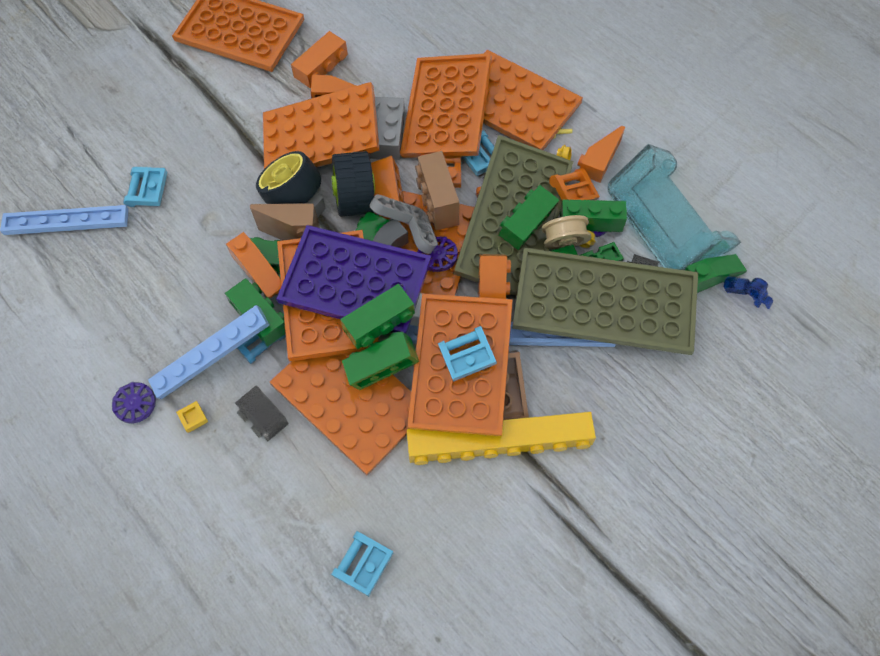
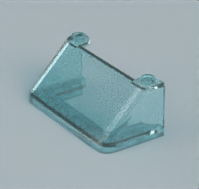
[607,144,741,270]

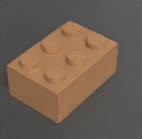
[415,151,459,231]

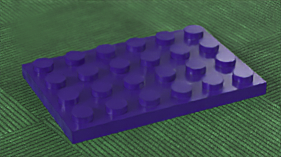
[276,225,431,335]

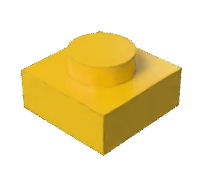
[176,401,208,433]

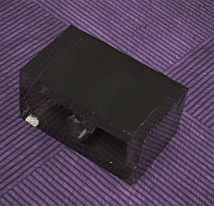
[235,385,289,442]

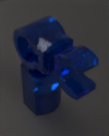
[723,277,773,309]

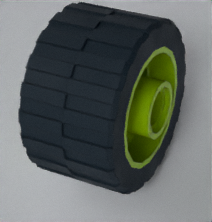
[331,151,375,217]

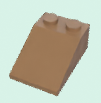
[250,204,320,241]
[503,350,529,420]

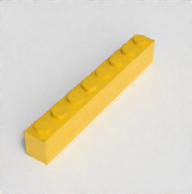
[407,412,596,465]

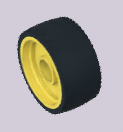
[256,151,322,204]

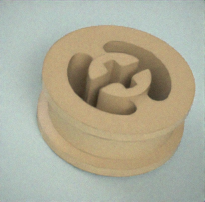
[542,215,592,249]

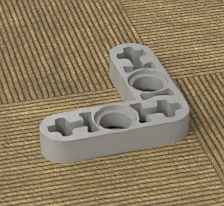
[370,195,438,254]

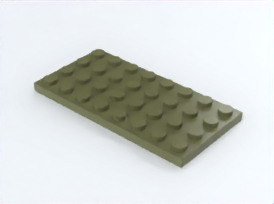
[453,135,574,296]
[512,248,698,355]

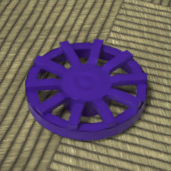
[418,236,458,272]
[112,382,156,424]

